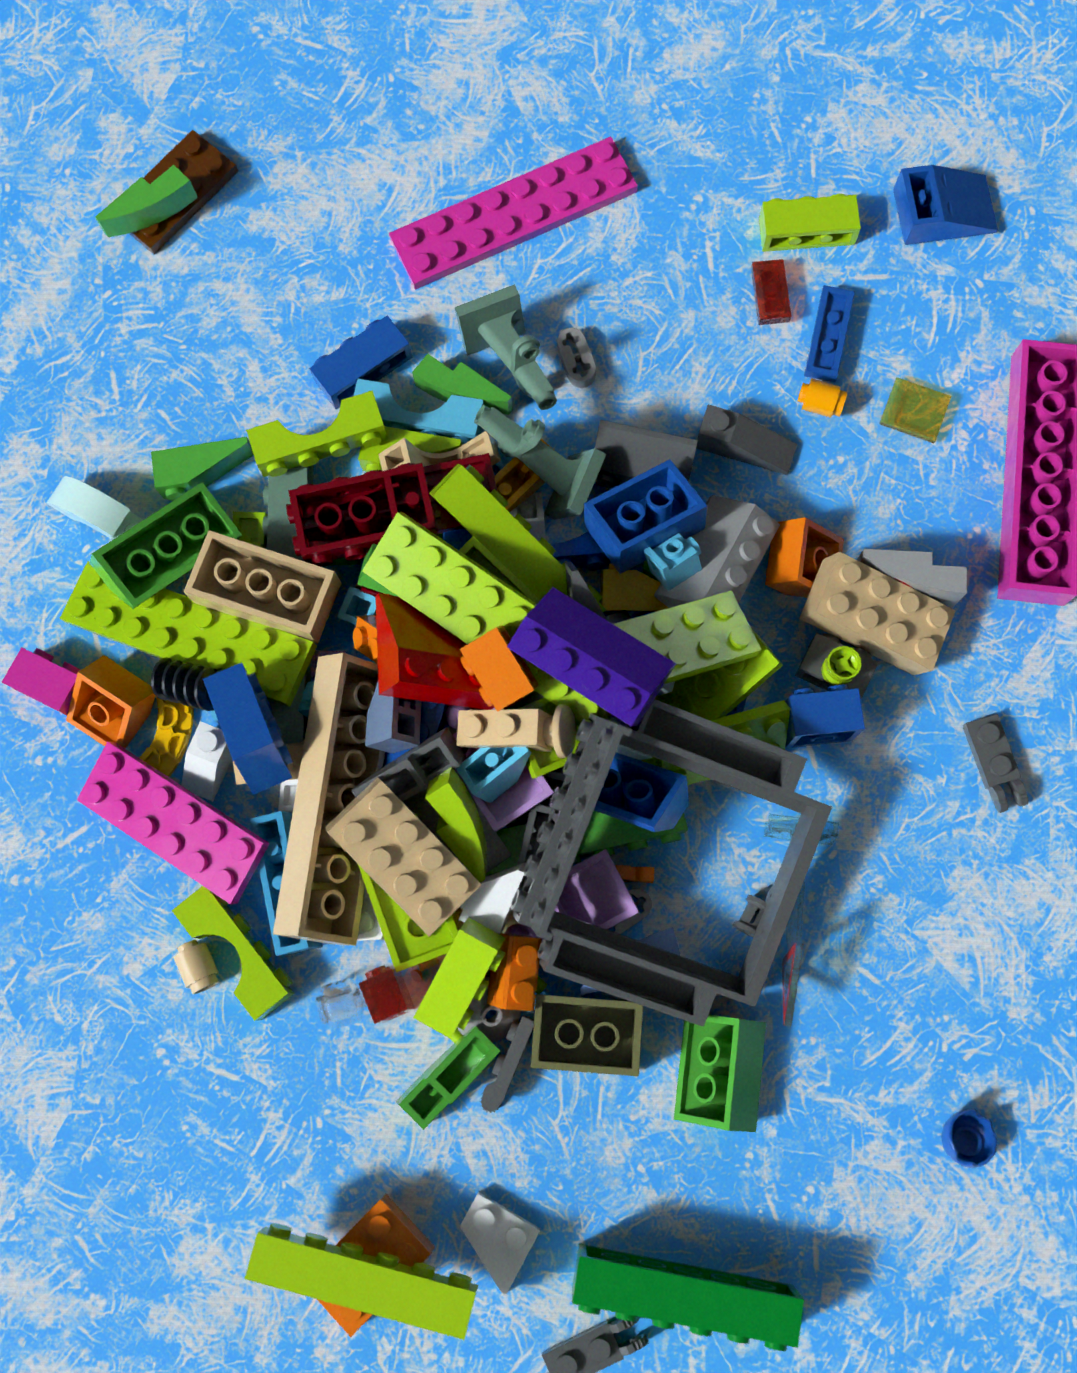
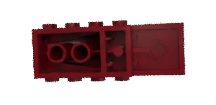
[286,453,498,567]

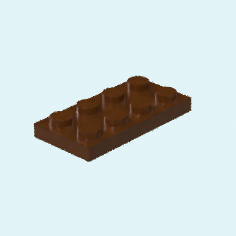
[129,129,239,255]

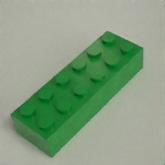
[572,1244,804,1351]

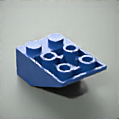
[893,165,998,245]

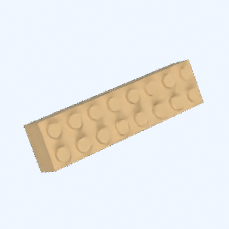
[273,653,385,946]

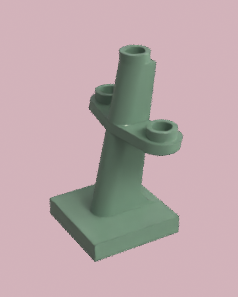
[454,284,557,410]
[474,405,606,520]

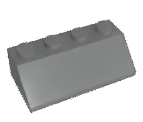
[654,495,780,608]

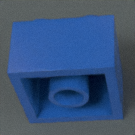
[785,684,865,748]

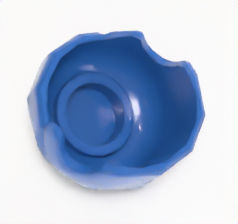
[941,1109,997,1168]

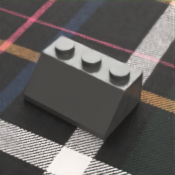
[595,420,698,488]

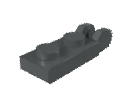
[963,714,1029,813]
[480,1015,534,1113]
[542,1318,649,1373]

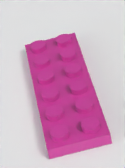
[77,741,270,904]

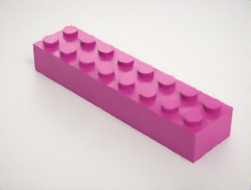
[997,339,1077,606]

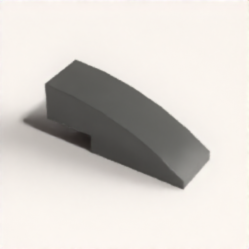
[351,727,466,802]

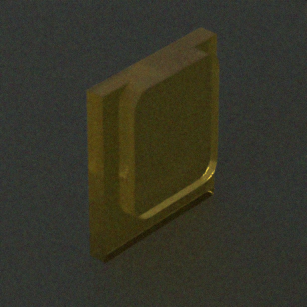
[879,377,952,443]

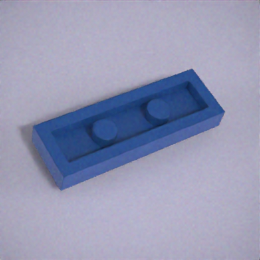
[804,285,855,383]

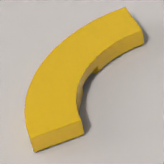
[139,696,194,777]

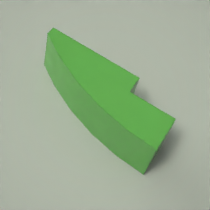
[95,165,198,237]
[412,354,513,415]
[396,1026,500,1130]

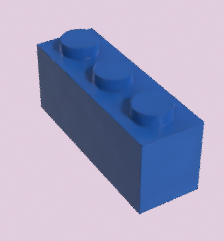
[309,315,413,409]

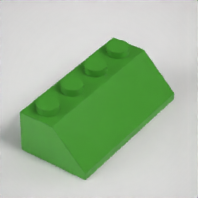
[90,482,242,609]

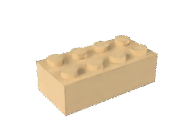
[183,530,341,644]
[799,552,956,676]
[325,777,482,936]

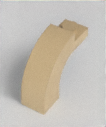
[378,431,501,471]

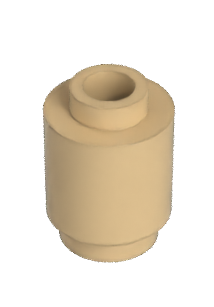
[173,939,219,995]

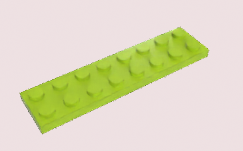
[362,512,607,722]
[59,561,317,707]

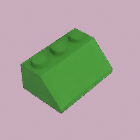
[674,1015,766,1132]

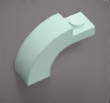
[47,476,143,540]

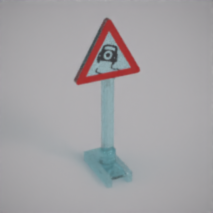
[764,814,839,1027]

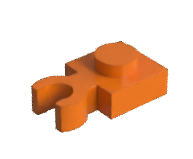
[615,865,654,883]

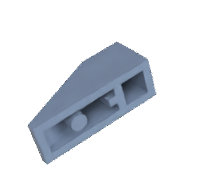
[365,681,422,753]

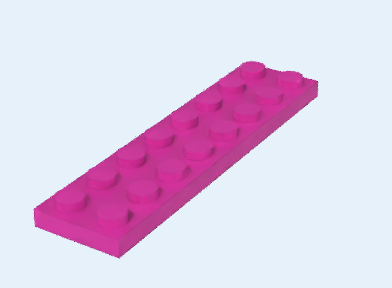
[389,136,638,290]

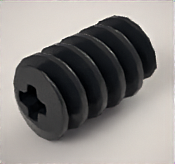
[151,657,217,711]

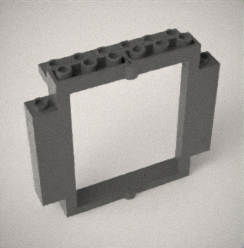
[511,699,832,1027]

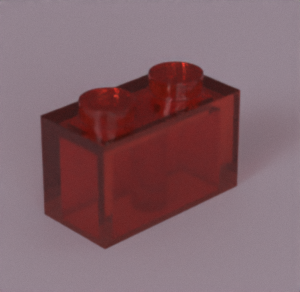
[358,965,416,1024]

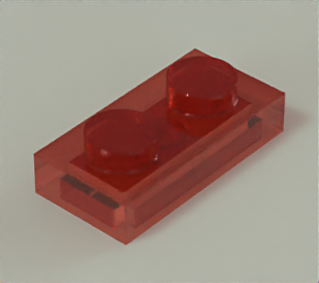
[751,259,792,325]

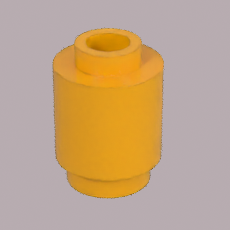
[797,378,848,418]

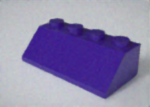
[507,587,676,726]

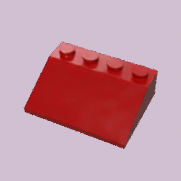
[375,593,523,710]

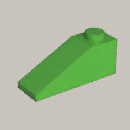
[151,437,254,501]

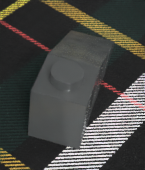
[696,404,797,475]

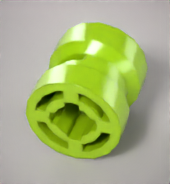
[821,646,862,686]

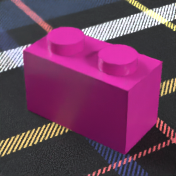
[2,647,80,716]

